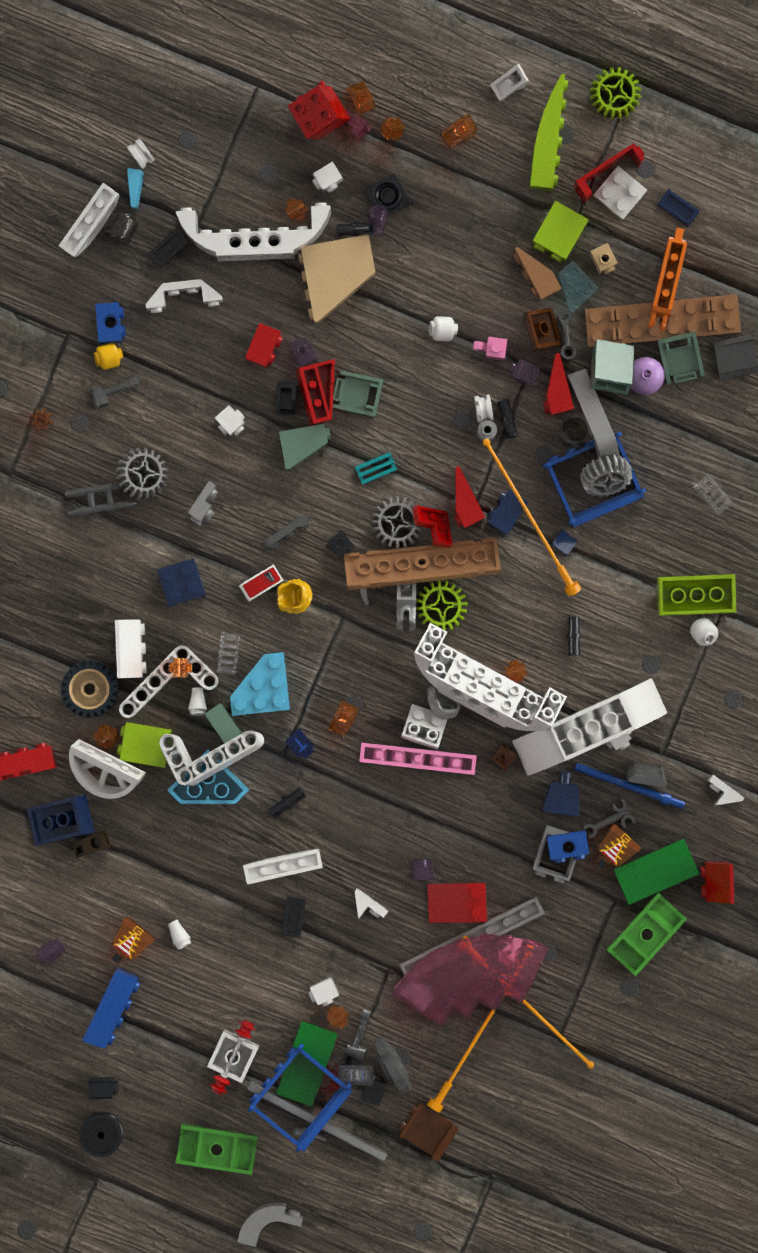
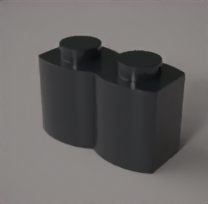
[88,1077,119,1099]

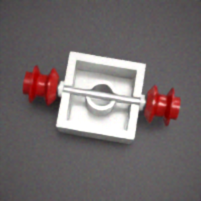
[207,1020,259,1095]

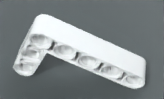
[119,646,219,718]
[160,731,264,786]

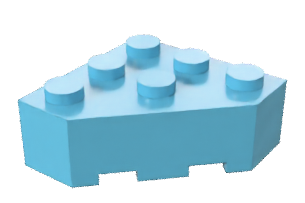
[230,652,290,716]
[167,749,250,804]

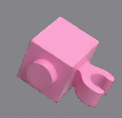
[473,337,508,361]

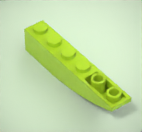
[529,74,568,191]

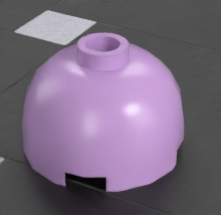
[631,357,665,395]

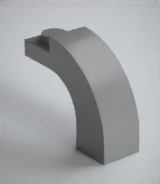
[237,1203,303,1247]

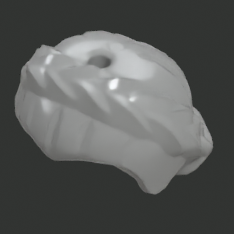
[427,686,461,719]

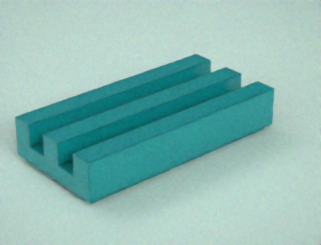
[355,452,397,485]

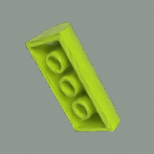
[657,574,736,616]

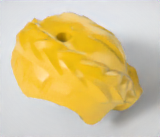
[277,579,312,614]

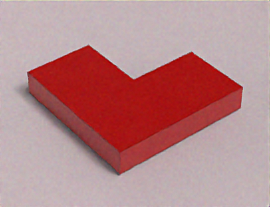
[412,505,452,548]

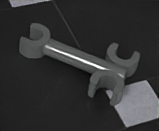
[583,798,635,838]

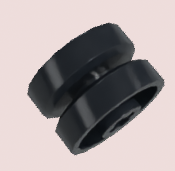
[79,1111,124,1157]

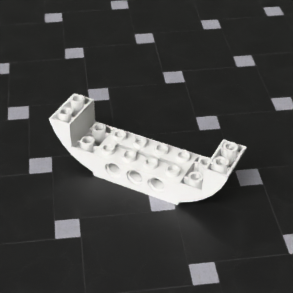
[176,203,331,261]
[414,623,567,731]
[512,678,667,776]

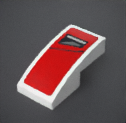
[239,564,284,602]

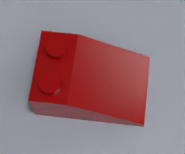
[543,353,574,418]
[454,466,485,530]
[700,861,734,904]
[427,882,487,923]

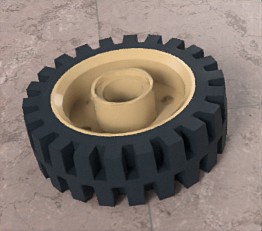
[61,661,119,718]

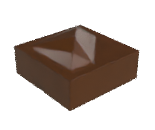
[490,743,518,771]

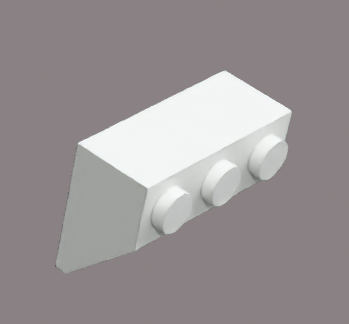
[115,620,147,678]

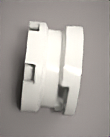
[127,139,155,169]
[474,394,493,423]

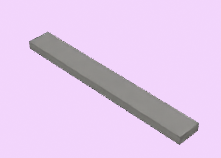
[399,896,545,982]
[247,1081,387,1161]

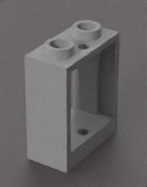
[532,825,576,883]

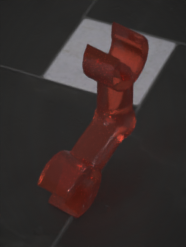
[317,1062,341,1101]

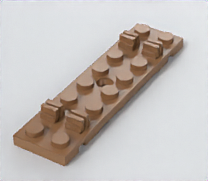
[584,294,741,348]
[344,537,501,590]

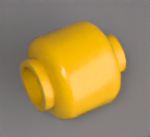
[93,343,123,370]

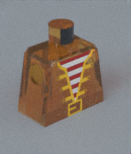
[595,823,641,871]
[110,916,156,964]

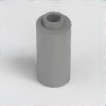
[477,420,497,442]

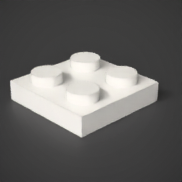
[593,166,647,220]

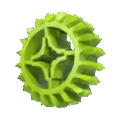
[590,67,641,120]
[416,580,467,631]

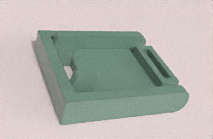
[657,331,705,385]
[333,370,384,418]

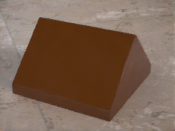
[523,308,562,352]

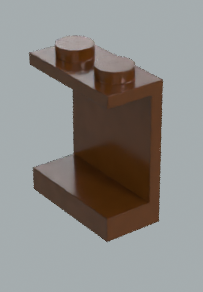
[398,1102,459,1162]

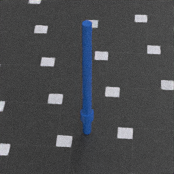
[574,763,685,809]

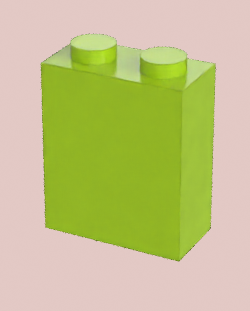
[532,201,589,262]
[117,722,173,768]

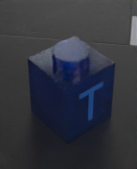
[285,729,314,759]

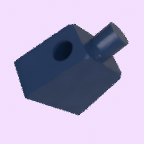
[542,771,579,817]

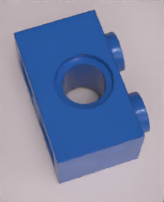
[95,302,126,344]
[546,830,589,863]

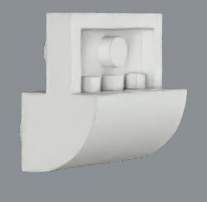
[401,704,447,750]

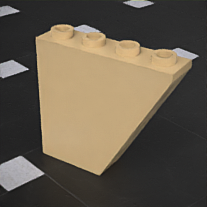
[298,234,375,324]

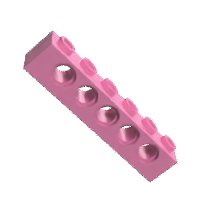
[359,742,477,775]

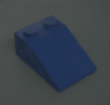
[27,795,95,846]

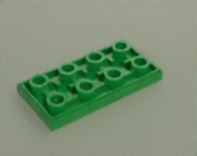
[613,839,699,905]
[276,1021,338,1107]

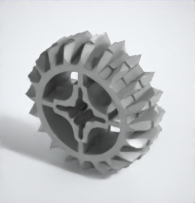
[116,448,168,499]
[580,454,632,497]
[372,496,422,548]

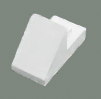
[490,64,529,101]
[707,775,744,805]
[355,888,388,919]

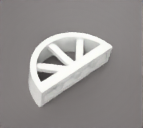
[59,183,119,257]
[69,739,146,799]
[243,849,323,884]

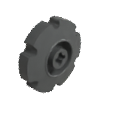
[374,1036,412,1096]

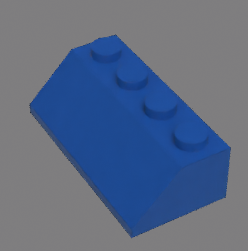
[82,968,141,1049]

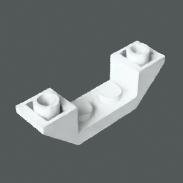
[146,279,223,313]

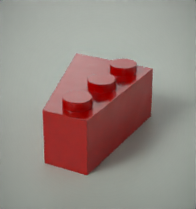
[295,359,335,426]
[0,742,57,781]

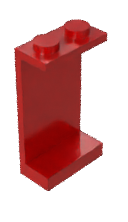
[573,143,644,203]

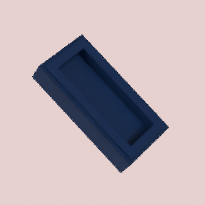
[657,189,700,227]

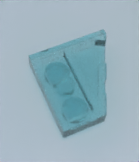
[559,260,599,314]

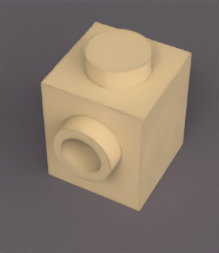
[589,243,618,275]

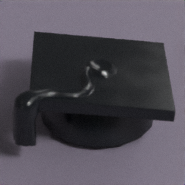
[365,174,414,219]

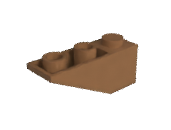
[513,247,562,302]

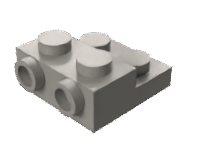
[188,481,218,526]

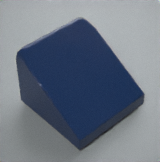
[551,530,578,556]

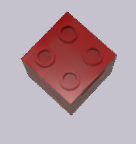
[287,80,351,140]

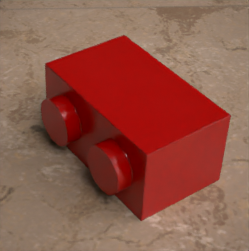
[245,323,283,369]

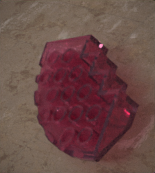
[393,934,549,1026]

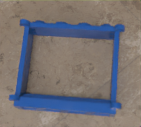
[543,432,647,528]
[247,1043,353,1152]

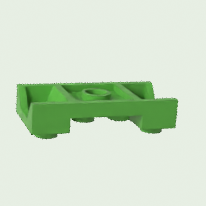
[606,892,687,976]
[176,1123,258,1175]

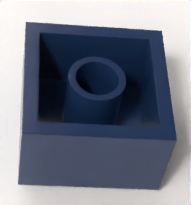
[486,490,528,537]
[157,558,206,607]

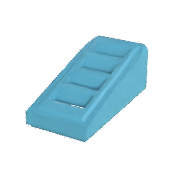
[127,168,144,211]

